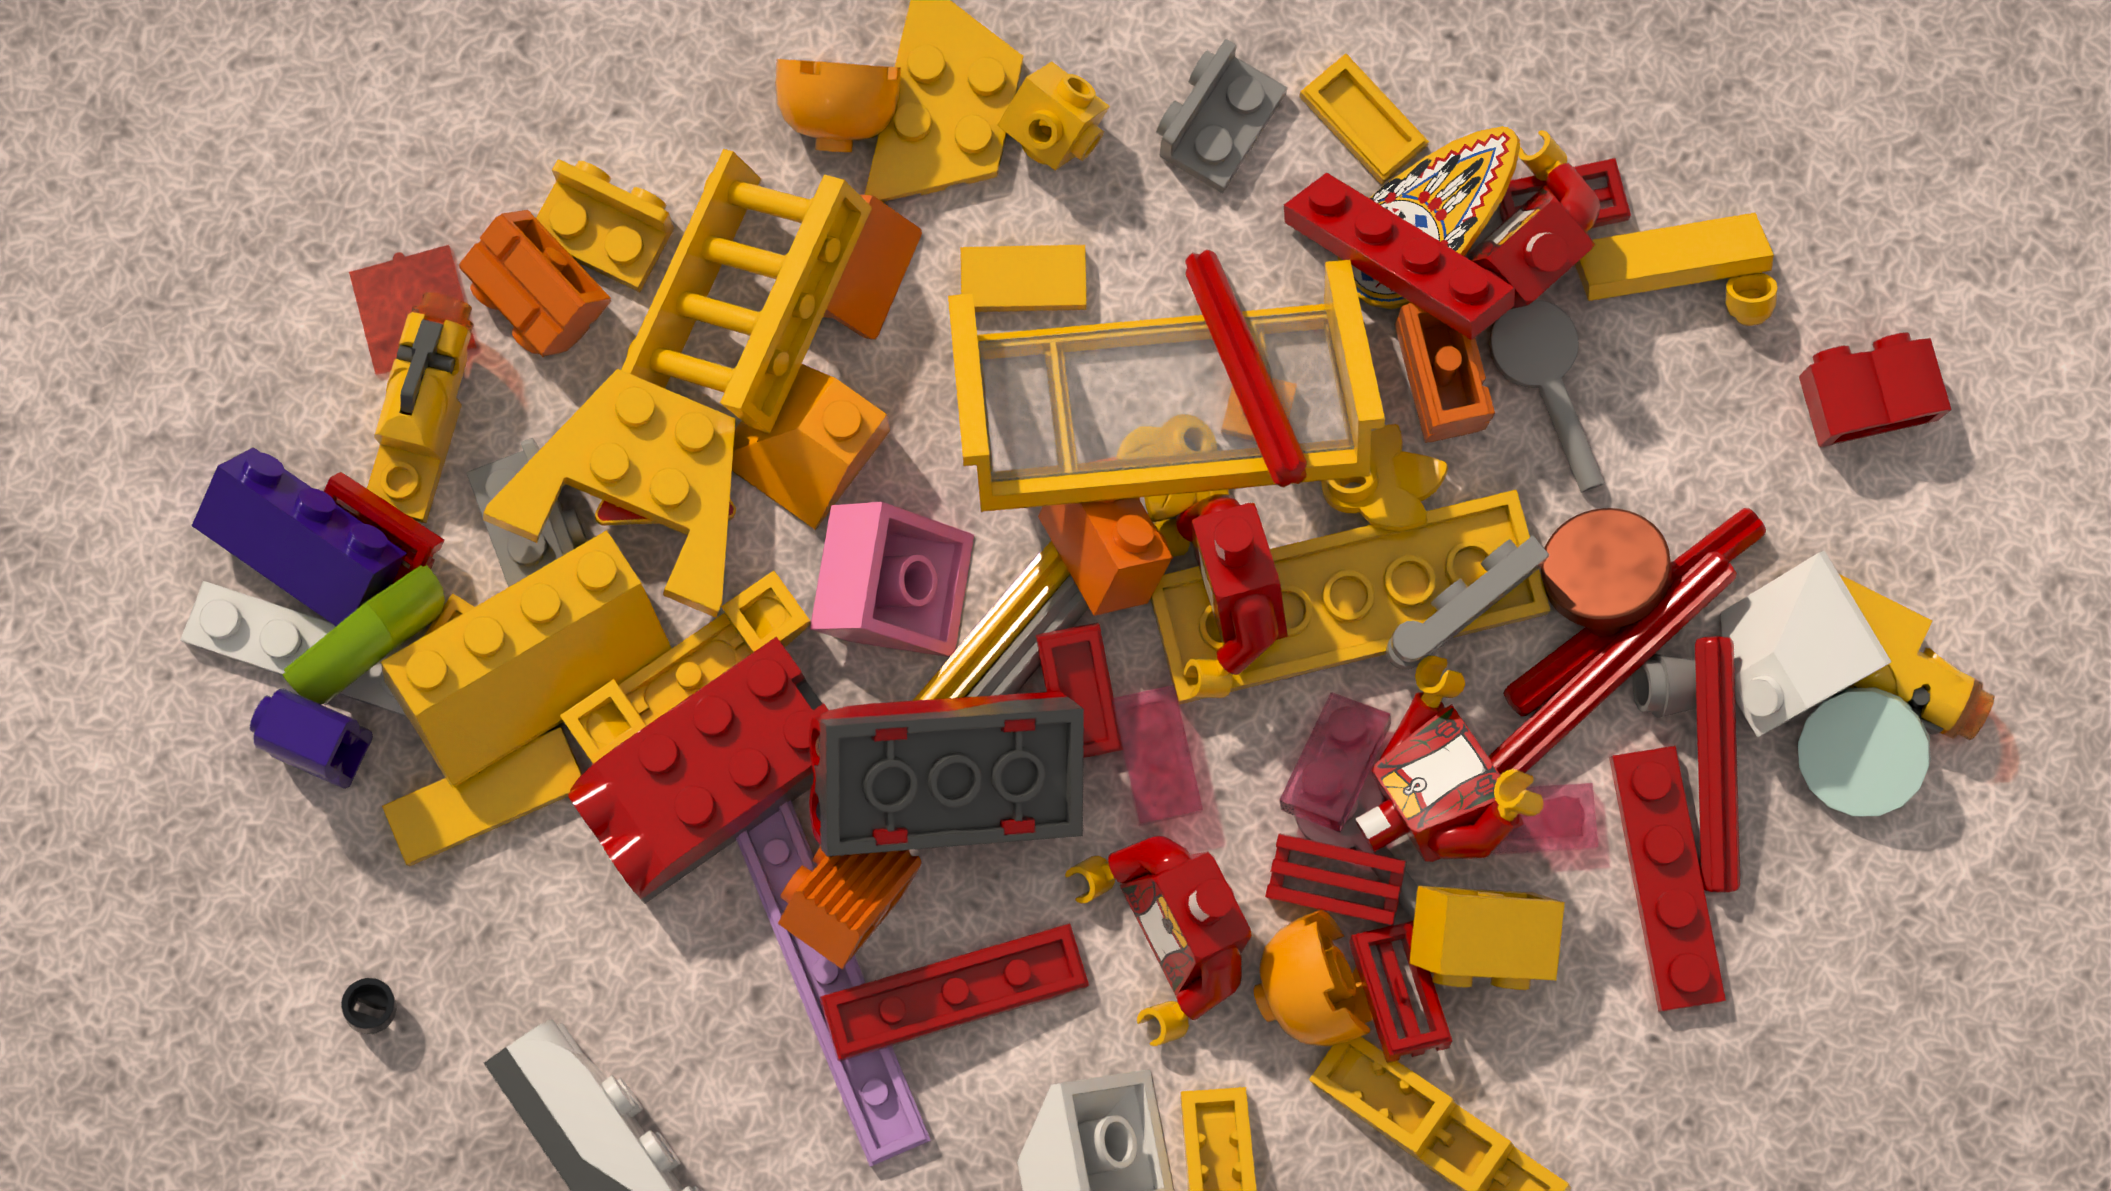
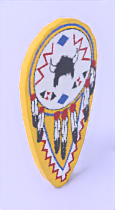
[1338,126,1520,309]

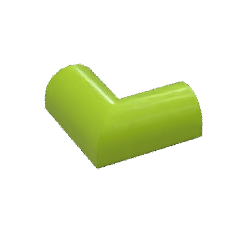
[282,565,445,705]

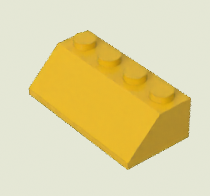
[381,530,672,788]

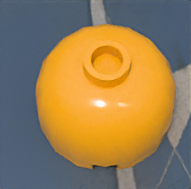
[775,59,901,152]
[1253,910,1373,1047]

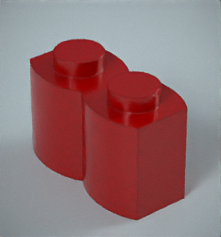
[1799,332,1952,447]

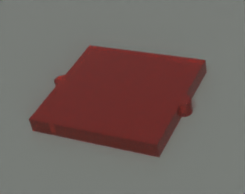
[349,245,477,375]

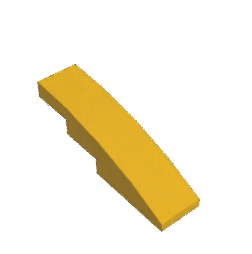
[1309,1037,1572,1191]
[1180,1087,1257,1191]

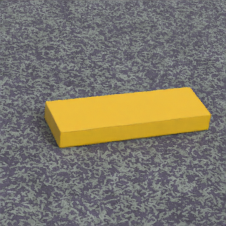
[1575,213,1774,301]
[382,727,582,867]

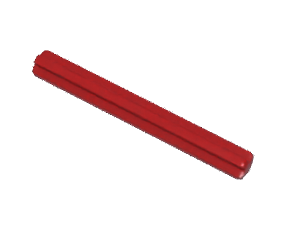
[1185,249,1307,487]
[1503,508,1766,717]
[1488,551,1737,775]

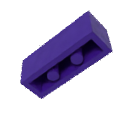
[192,447,407,626]

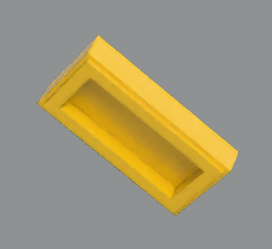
[1299,53,1429,185]
[960,245,1087,312]

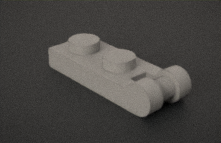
[1386,536,1550,670]

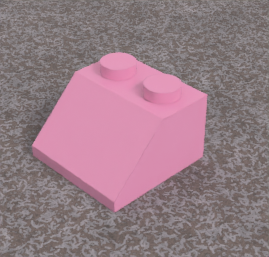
[810,502,974,657]

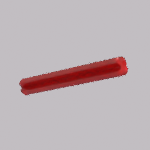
[1695,636,1740,893]

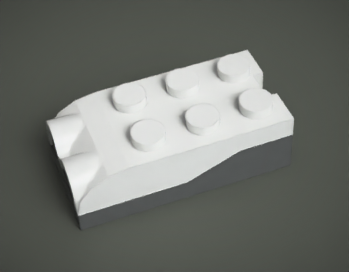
[484,1019,700,1191]

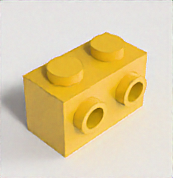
[1409,886,1565,990]

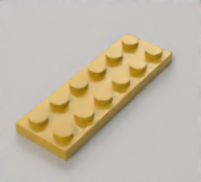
[1150,489,1551,705]

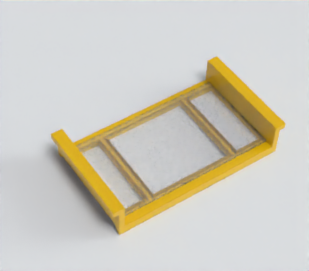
[948,260,1385,512]

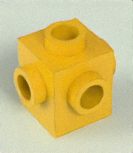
[997,61,1110,171]

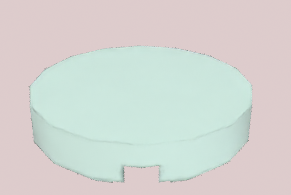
[1798,687,1931,816]

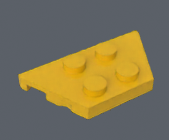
[864,0,1023,203]

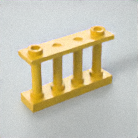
[621,149,872,433]

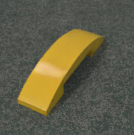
[560,570,811,764]

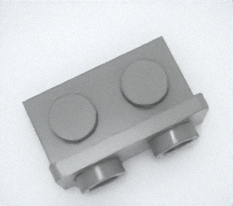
[1156,39,1288,194]
[466,438,587,587]

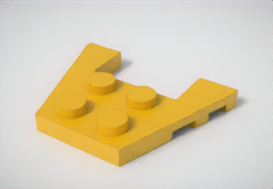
[483,369,736,618]

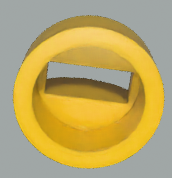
[1725,272,1778,326]

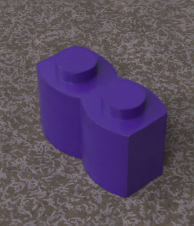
[250,688,373,789]

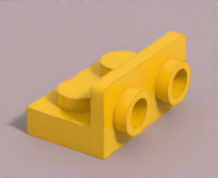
[536,159,674,292]

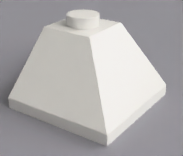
[1721,550,1891,737]
[1017,1069,1174,1191]

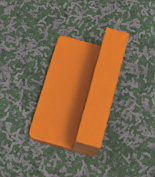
[823,194,922,340]

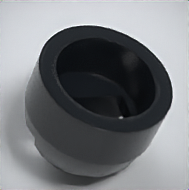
[341,978,397,1034]

